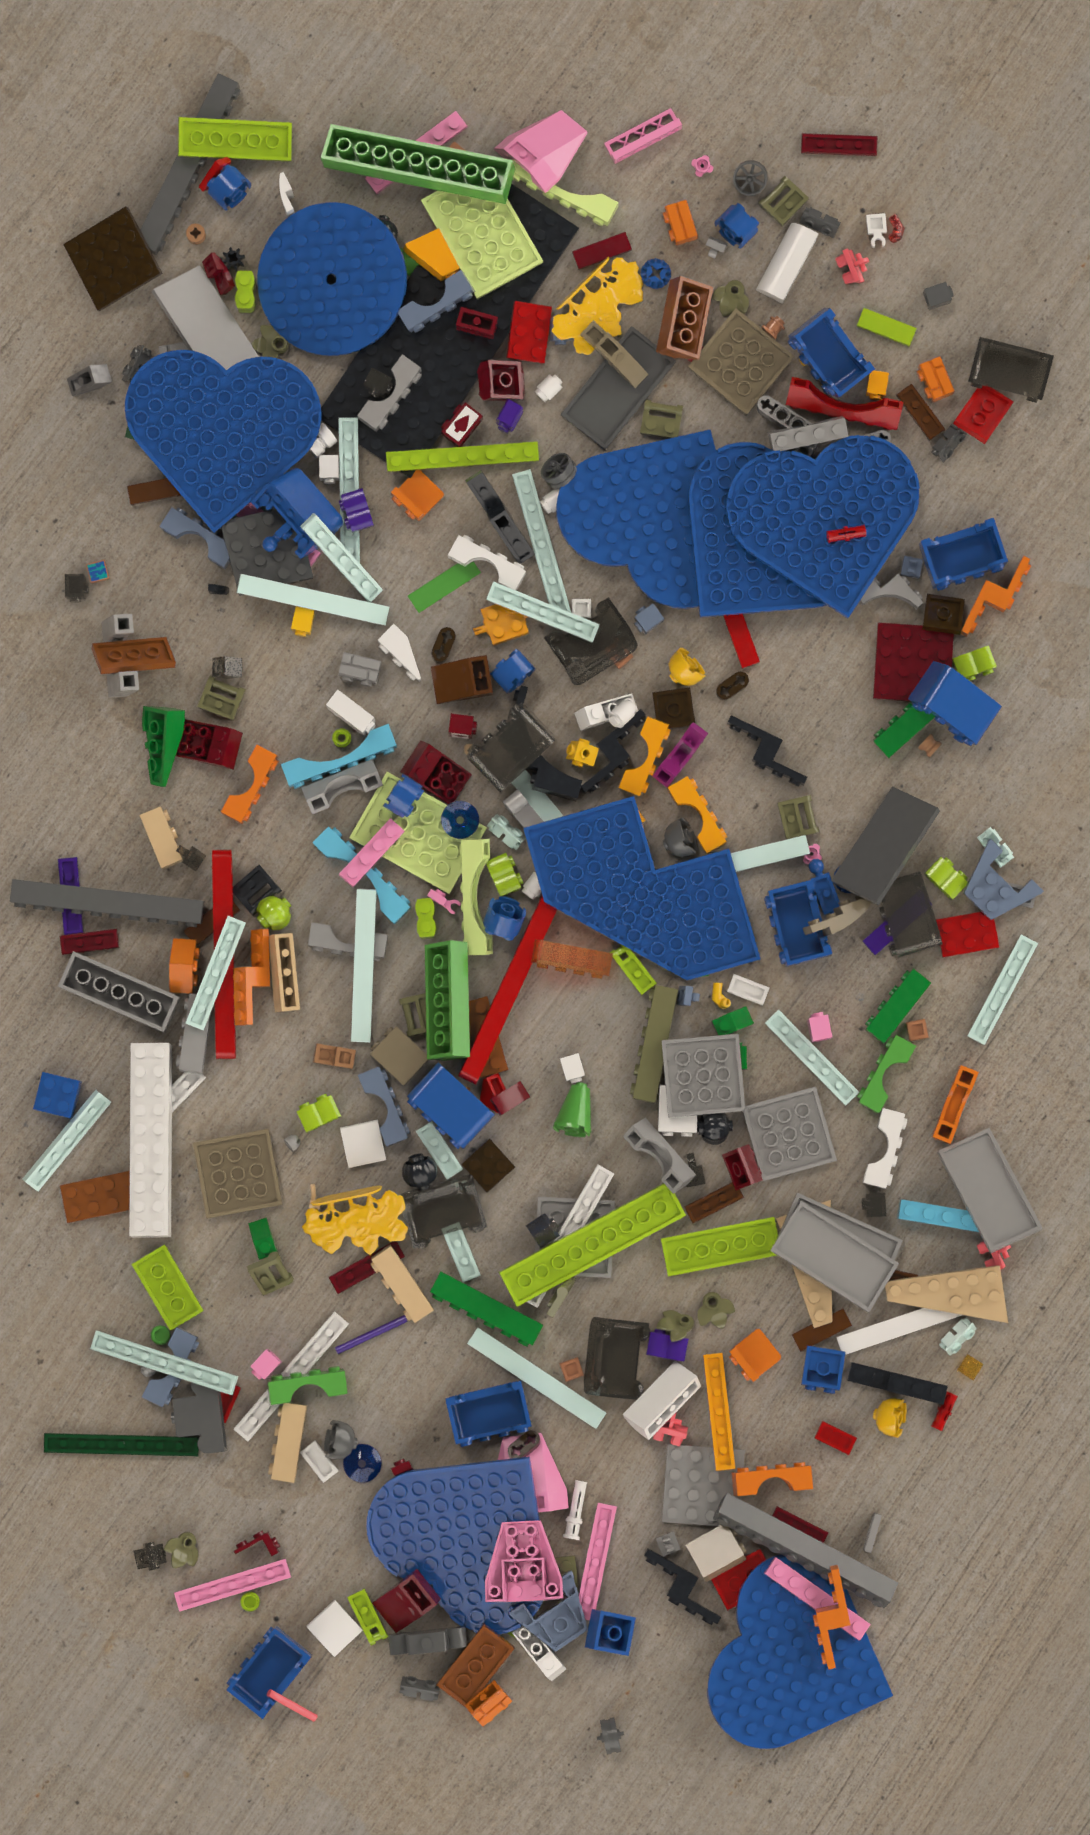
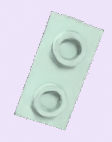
[487,814,526,850]
[977,827,1014,868]
[939,1317,977,1356]

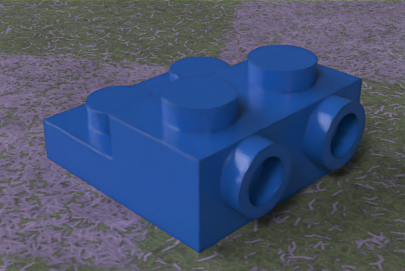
[801,1346,846,1394]

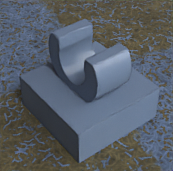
[900,556,923,579]
[677,986,700,1006]

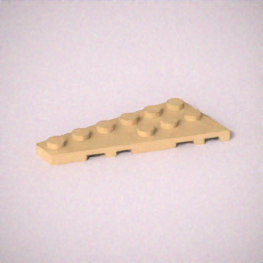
[776,1200,832,1328]
[885,1265,1008,1323]

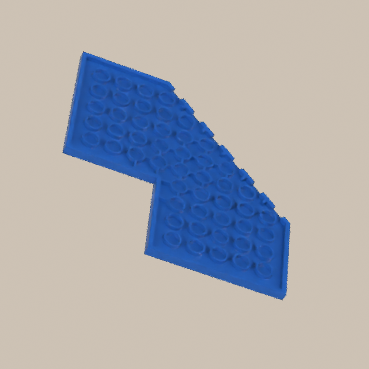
[523,796,760,981]

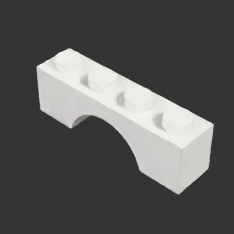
[448,535,526,591]
[862,1108,907,1189]

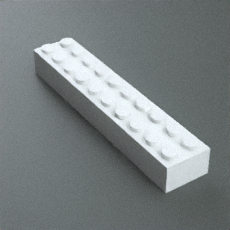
[129,1043,172,1238]

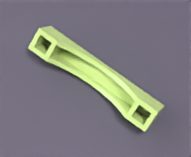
[512,159,619,226]
[459,839,493,955]

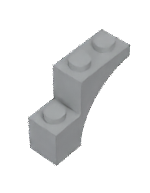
[859,574,923,610]

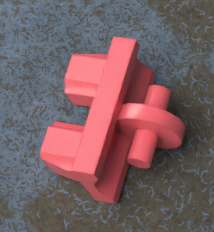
[835,248,869,284]
[977,1241,1012,1270]
[653,1413,688,1446]

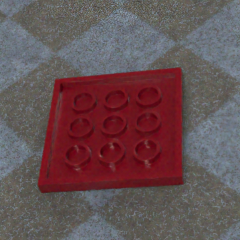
[873,622,954,702]

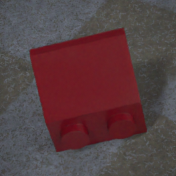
[722,1144,763,1190]

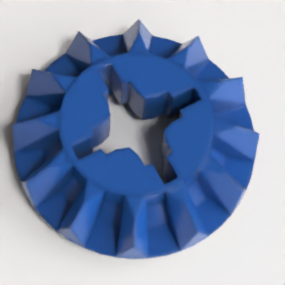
[641,258,671,289]

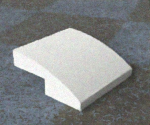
[279,172,294,217]
[340,1120,386,1168]
[306,1600,363,1657]

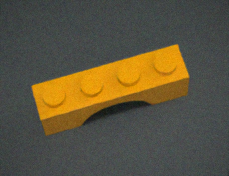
[619,716,671,796]
[667,776,727,855]

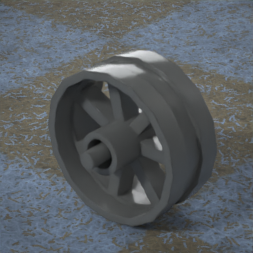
[733,160,768,196]
[541,453,577,488]
[597,1717,624,1755]

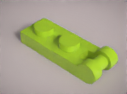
[609,944,657,995]
[347,1588,388,1646]

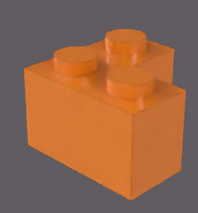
[169,938,200,994]

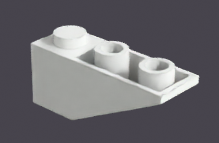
[378,624,421,682]
[574,693,638,731]
[512,1626,566,1681]

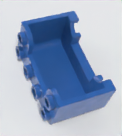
[787,307,875,397]
[251,468,343,559]
[919,518,1008,591]
[908,661,1002,746]
[764,879,832,967]
[407,1062,495,1149]
[445,1380,532,1447]
[226,1626,313,1719]

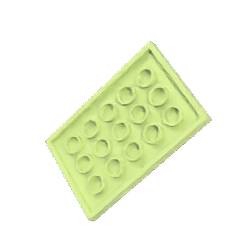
[421,191,543,299]
[349,772,487,895]

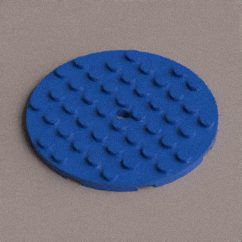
[257,202,407,356]

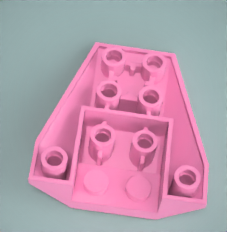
[494,110,587,193]
[498,1433,569,1512]
[485,1520,563,1602]

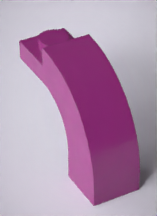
[652,722,708,788]

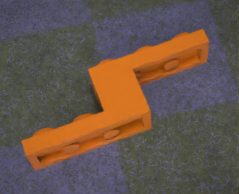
[961,556,1031,637]
[233,929,270,1026]
[813,1565,851,1670]

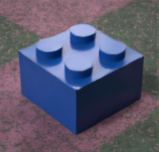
[33,1072,82,1119]
[585,1609,636,1656]

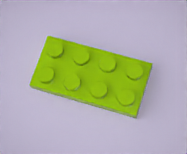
[131,1244,204,1331]

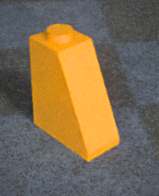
[403,228,460,281]

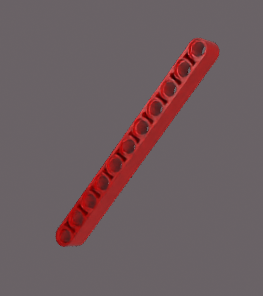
[212,850,236,1059]
[458,895,557,1085]

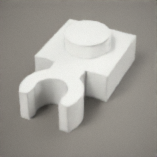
[866,213,887,248]

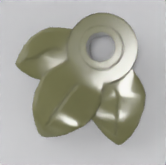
[712,280,749,316]
[251,325,289,358]
[697,1292,735,1329]
[656,1310,694,1342]
[164,1532,198,1569]

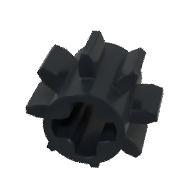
[222,247,245,272]

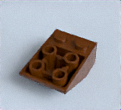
[431,655,493,704]

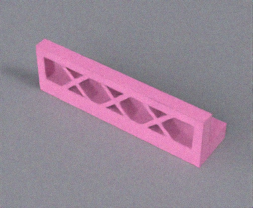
[604,108,682,164]

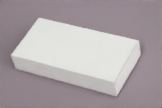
[727,974,770,1006]
[300,1440,339,1483]

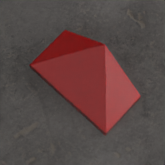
[480,1073,513,1113]

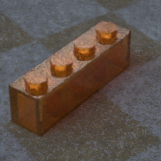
[531,940,613,979]

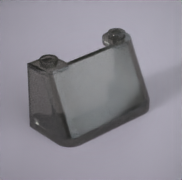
[968,336,1054,403]
[544,597,638,685]
[401,1174,487,1249]
[583,1317,650,1400]

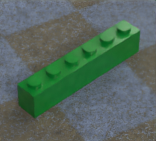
[430,1271,543,1347]

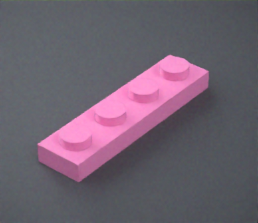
[339,818,405,887]

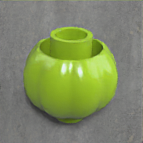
[256,896,291,931]

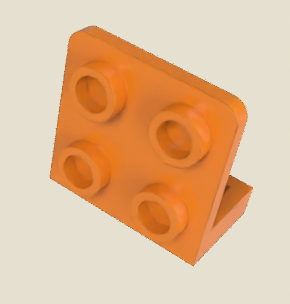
[391,470,444,522]
[729,1329,781,1382]

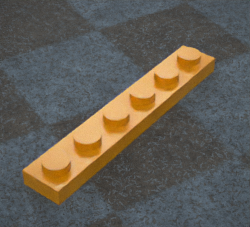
[703,1353,735,1471]

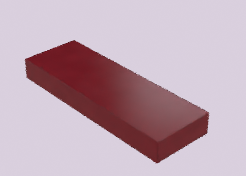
[572,232,632,270]
[60,928,119,955]
[772,1506,829,1543]

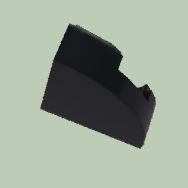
[208,584,229,595]

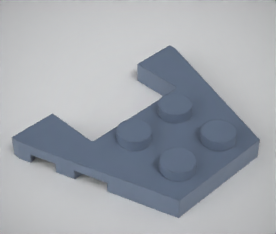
[963,839,1044,920]
[508,1570,588,1652]

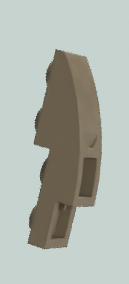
[580,320,648,388]
[803,896,872,936]

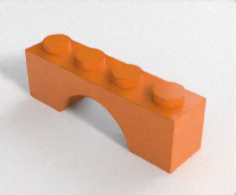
[221,744,279,824]
[931,1065,979,1144]
[732,1462,813,1496]

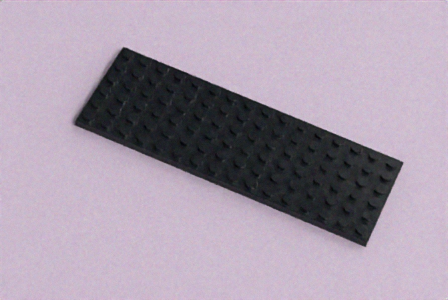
[321,184,579,478]

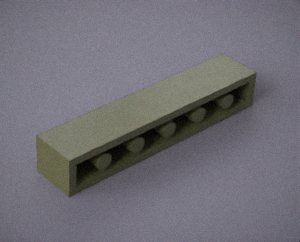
[630,985,678,1103]

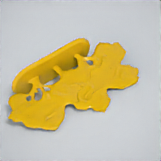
[552,257,643,355]
[302,1186,408,1256]

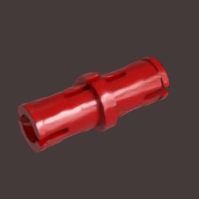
[826,525,866,543]
[931,1391,958,1431]

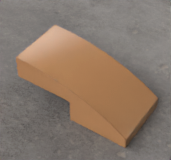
[313,1044,356,1069]

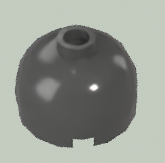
[663,818,698,857]
[324,1420,358,1460]

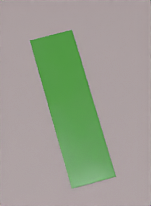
[408,561,481,613]

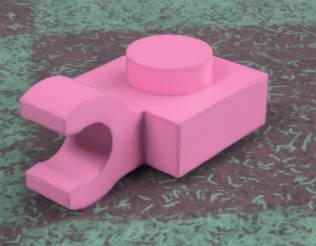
[427,889,461,915]

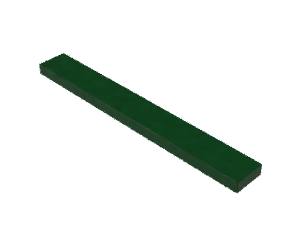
[44,1433,199,1457]

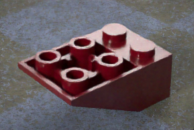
[176,719,243,770]
[400,740,472,806]
[372,1569,441,1633]

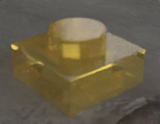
[957,1354,984,1381]

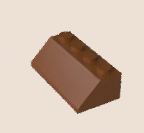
[656,276,713,360]

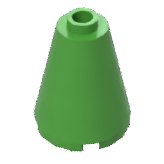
[553,1082,591,1138]

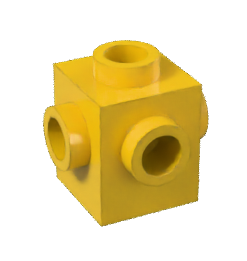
[566,738,599,767]

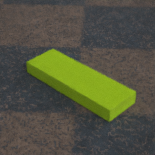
[857,308,917,347]

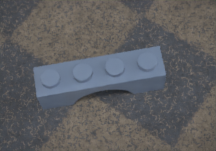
[398,270,476,333]
[159,508,230,569]
[358,1067,410,1147]
[142,1327,199,1407]

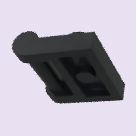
[233,865,282,916]

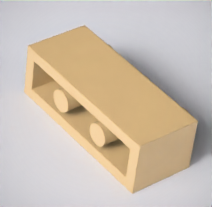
[140,806,185,869]

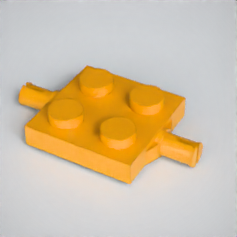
[473,604,529,646]

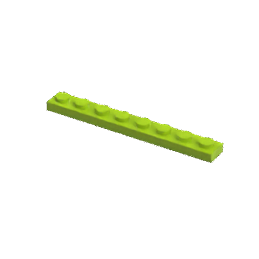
[386,441,539,472]

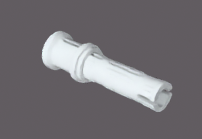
[563,1480,587,1540]

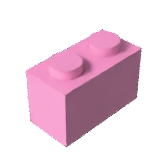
[807,1012,832,1043]
[250,1349,282,1380]

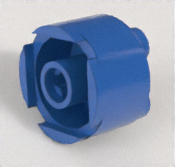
[207,164,251,210]
[715,203,759,249]
[490,649,536,694]
[383,774,424,818]
[483,896,526,941]

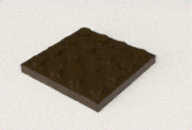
[63,206,163,311]

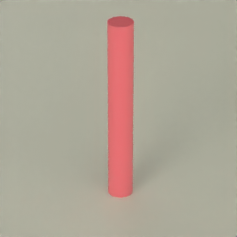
[267,1689,317,1722]

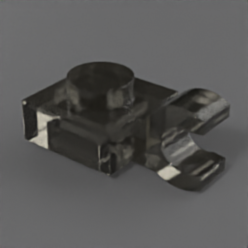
[176,845,206,872]
[686,1153,705,1188]

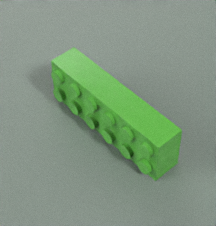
[425,940,470,1061]

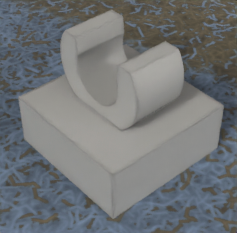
[706,236,728,259]
[656,1531,681,1557]

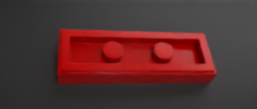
[723,614,760,669]

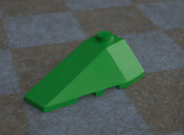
[142,706,185,787]

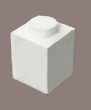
[319,455,339,484]
[560,1053,585,1084]

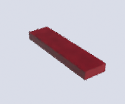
[801,133,878,156]
[329,1241,405,1294]

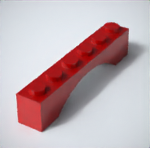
[785,377,903,430]

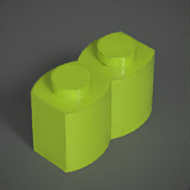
[235,271,256,313]
[952,645,997,682]
[486,853,523,896]
[924,857,968,900]
[415,898,436,939]
[296,1094,341,1133]

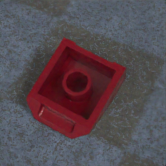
[477,360,525,401]

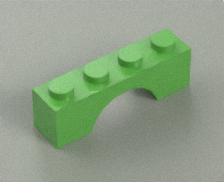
[857,1035,916,1114]
[267,1366,348,1405]

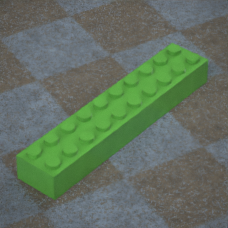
[321,124,516,204]

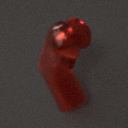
[888,214,904,243]

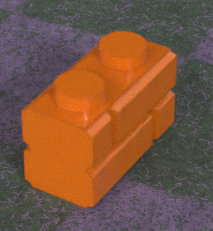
[662,200,698,245]
[916,356,955,403]
[465,1680,512,1727]

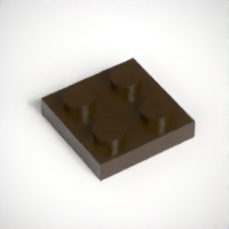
[922,594,965,635]
[652,687,695,729]
[461,1139,515,1193]

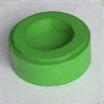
[151,1325,171,1345]

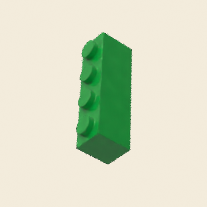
[873,702,935,758]
[865,969,931,1044]

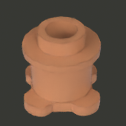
[761,316,785,340]

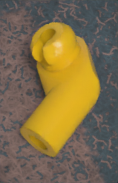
[712,983,731,1009]

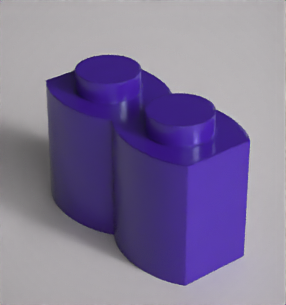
[496,399,523,434]
[338,488,374,533]
[646,1329,688,1362]

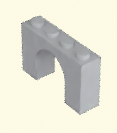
[101,614,139,698]

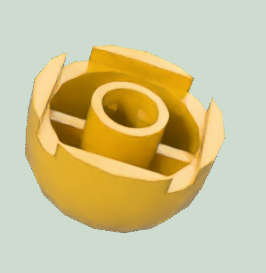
[668,648,706,686]
[873,1398,907,1438]

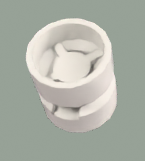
[310,422,338,458]

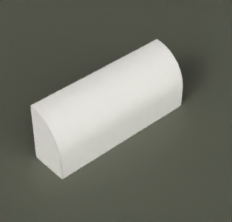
[756,223,818,304]
[623,1361,701,1440]

